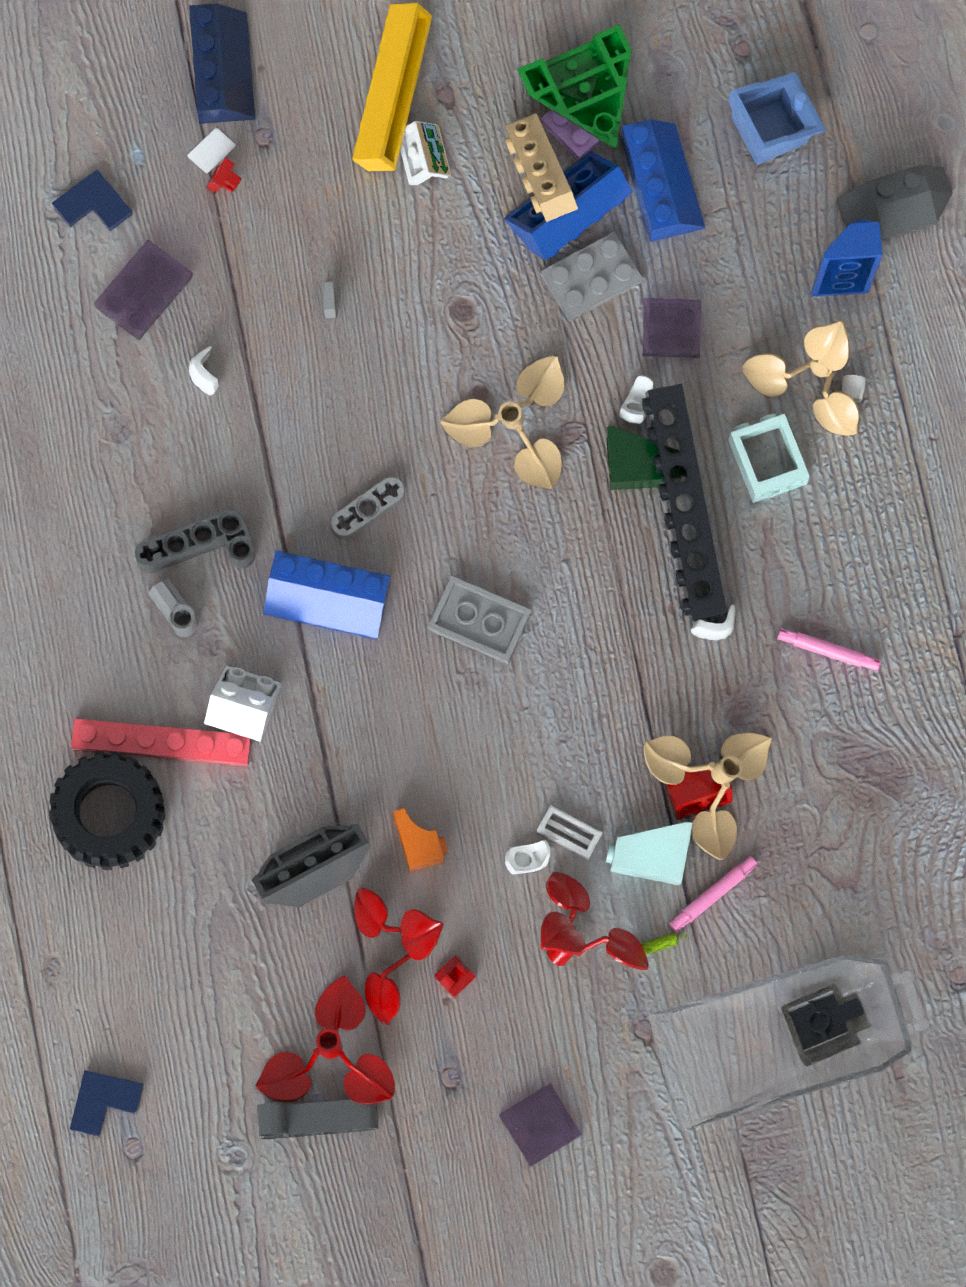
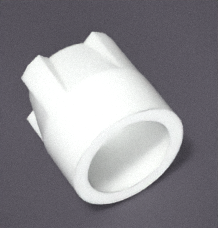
[842,375,866,403]

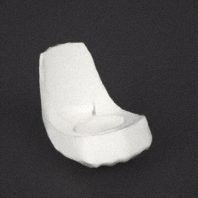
[188,346,219,396]
[619,375,654,424]
[691,605,735,641]
[505,840,550,874]

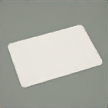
[187,128,236,173]

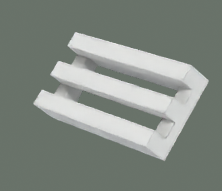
[536,805,602,860]

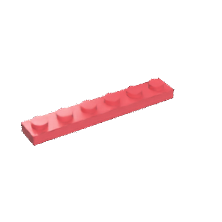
[71,719,251,766]

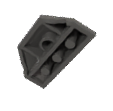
[836,165,953,240]
[252,824,370,907]

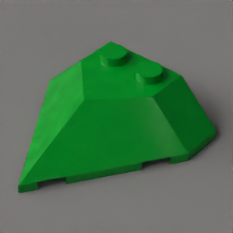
[517,24,632,150]

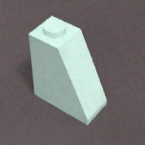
[606,822,693,886]

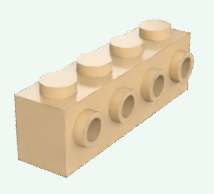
[504,113,578,222]

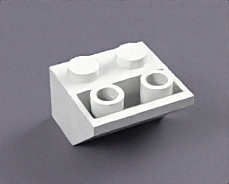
[204,666,282,741]

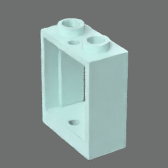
[728,414,810,503]

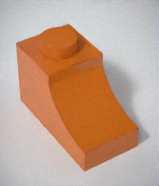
[393,808,448,873]

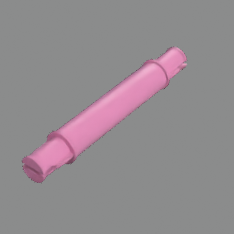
[777,627,881,672]
[669,856,758,933]

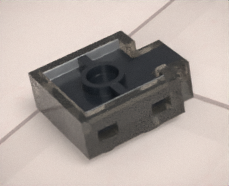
[781,983,872,1067]

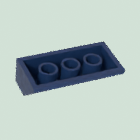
[189,3,255,124]

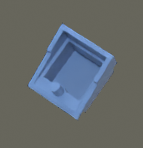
[728,72,826,166]

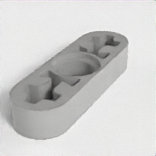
[331,477,404,539]

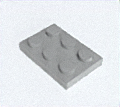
[540,232,643,322]
[428,575,532,664]

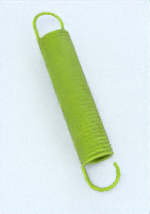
[641,932,688,955]

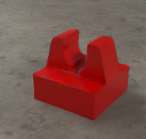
[206,158,242,193]
[434,955,476,999]

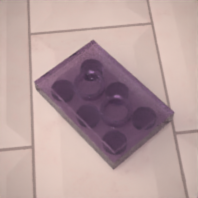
[94,240,193,340]

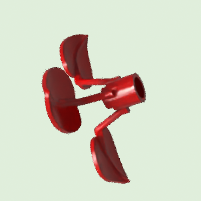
[540,872,649,970]
[354,887,444,1025]
[255,976,395,1105]

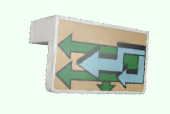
[400,121,451,186]

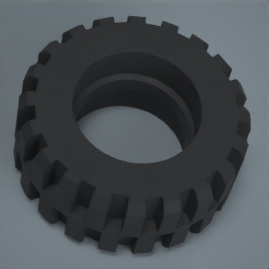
[49,752,166,870]

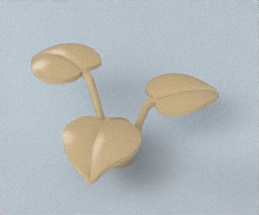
[742,320,860,436]
[440,356,565,489]
[644,733,771,860]

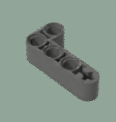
[135,509,255,573]
[257,1099,378,1140]

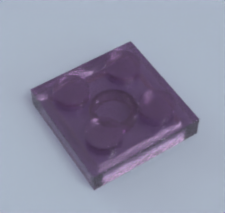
[642,298,701,358]
[499,1083,582,1167]

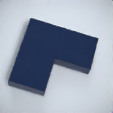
[52,170,133,231]
[70,1070,144,1137]

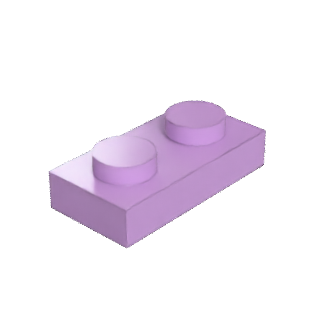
[540,110,600,161]

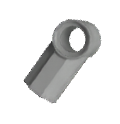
[148,578,198,638]

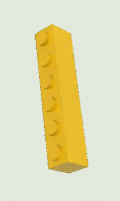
[352,3,433,171]

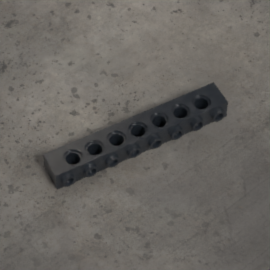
[642,384,727,621]

